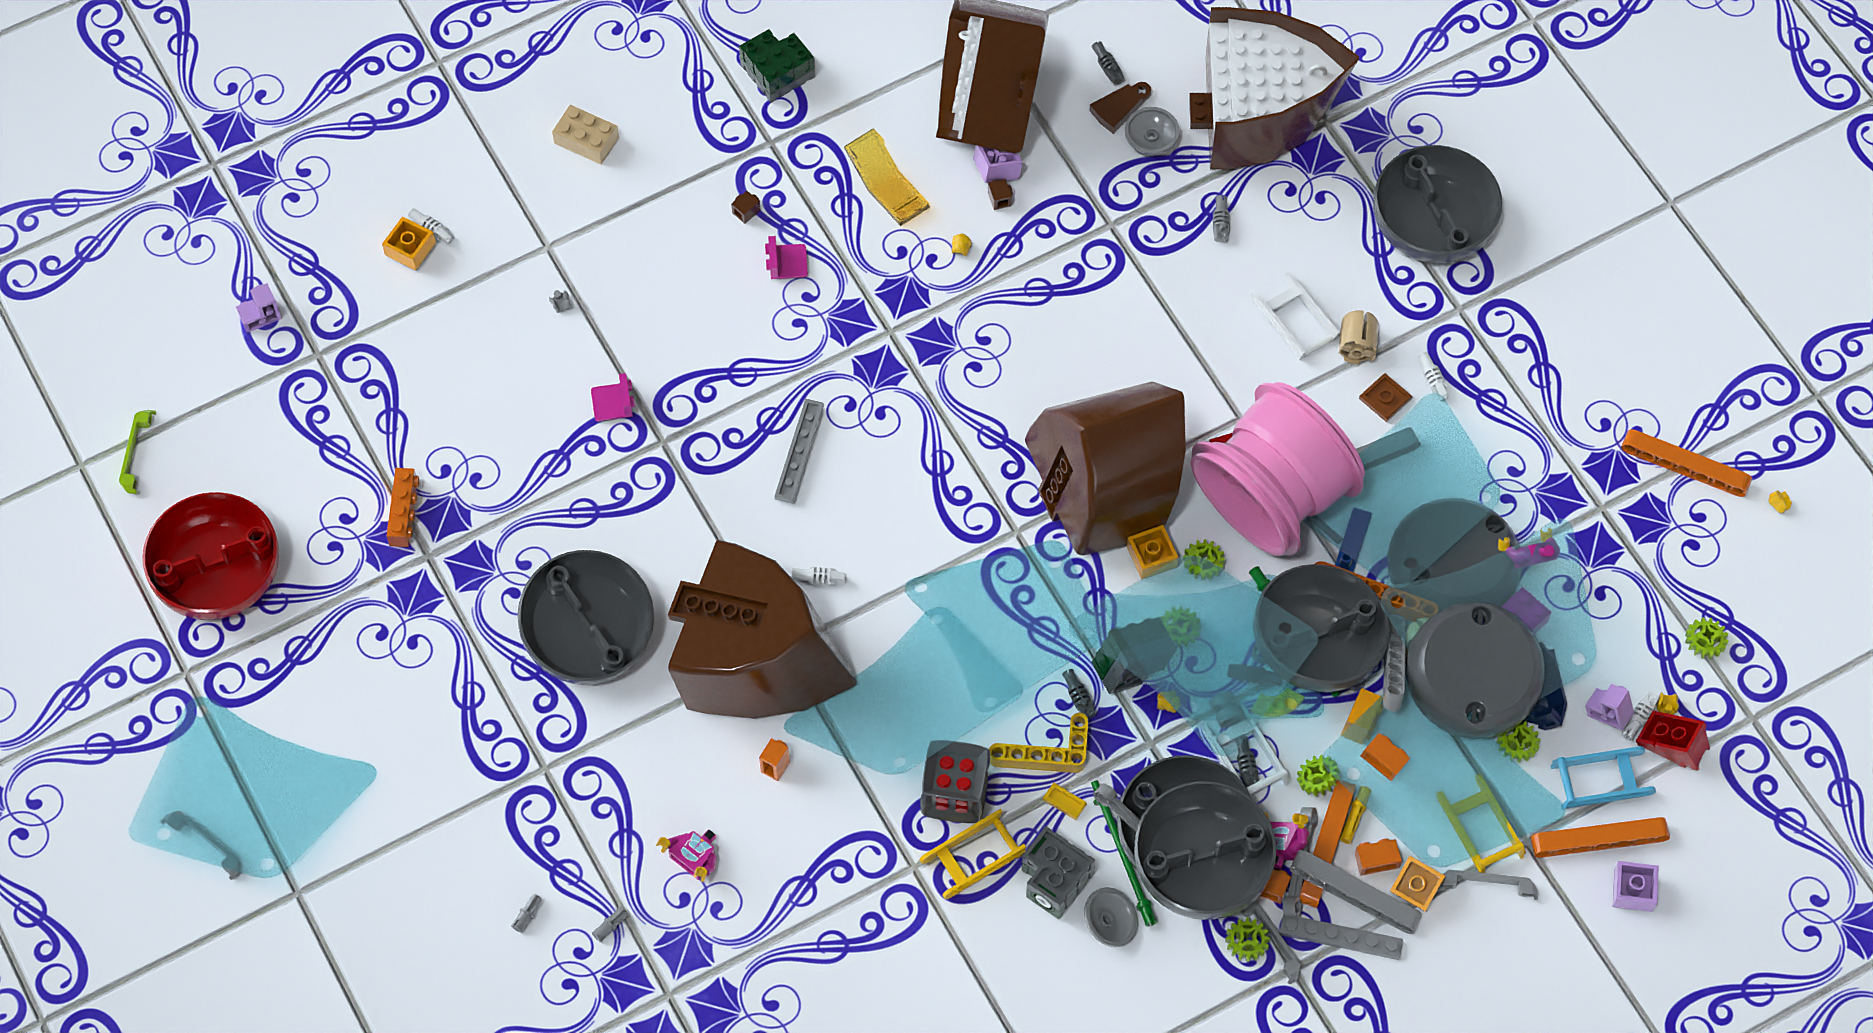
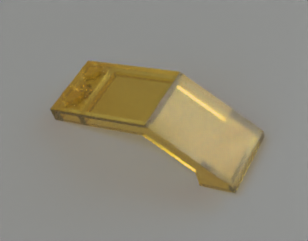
[844,128,930,226]

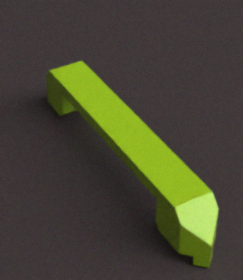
[119,410,156,494]

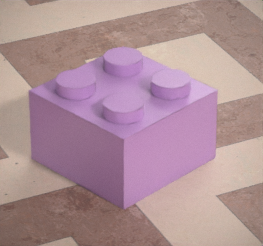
[1612,861,1659,912]

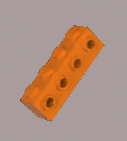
[386,468,419,547]

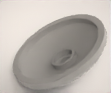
[1125,107,1179,155]
[1084,887,1138,947]

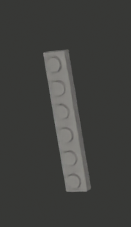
[774,398,824,504]
[1279,914,1403,960]

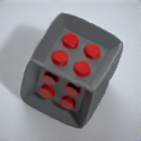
[920,740,990,823]

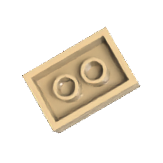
[552,104,619,164]

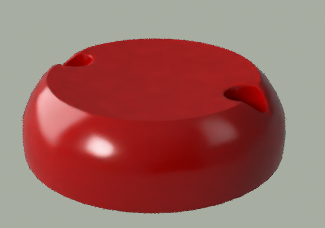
[142,492,279,620]

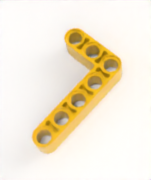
[989,713,1088,773]

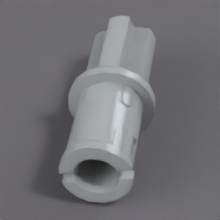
[511,894,542,933]
[592,907,628,942]

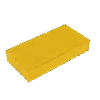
[1043,782,1087,820]

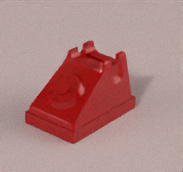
[1636,710,1710,770]

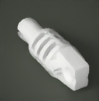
[408,208,452,244]
[1418,351,1448,401]
[792,567,846,585]
[1621,691,1659,741]

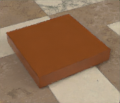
[1359,373,1413,423]

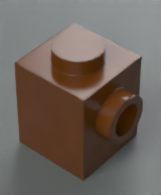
[988,179,1013,210]
[731,191,761,224]

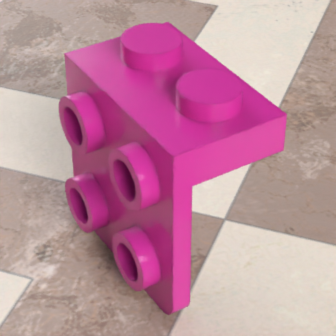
[765,236,808,279]
[591,373,635,422]

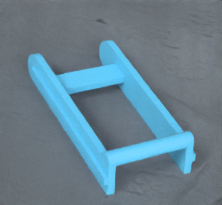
[1551,746,1656,809]

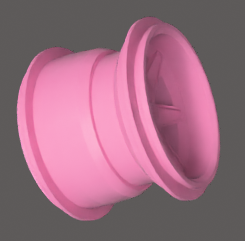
[1190,382,1365,556]

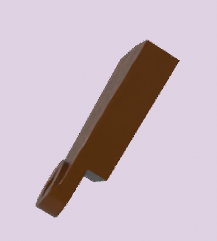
[1089,82,1151,134]

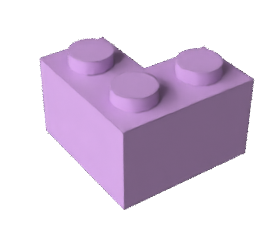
[973,146,1023,183]
[236,283,282,333]
[1585,684,1634,730]

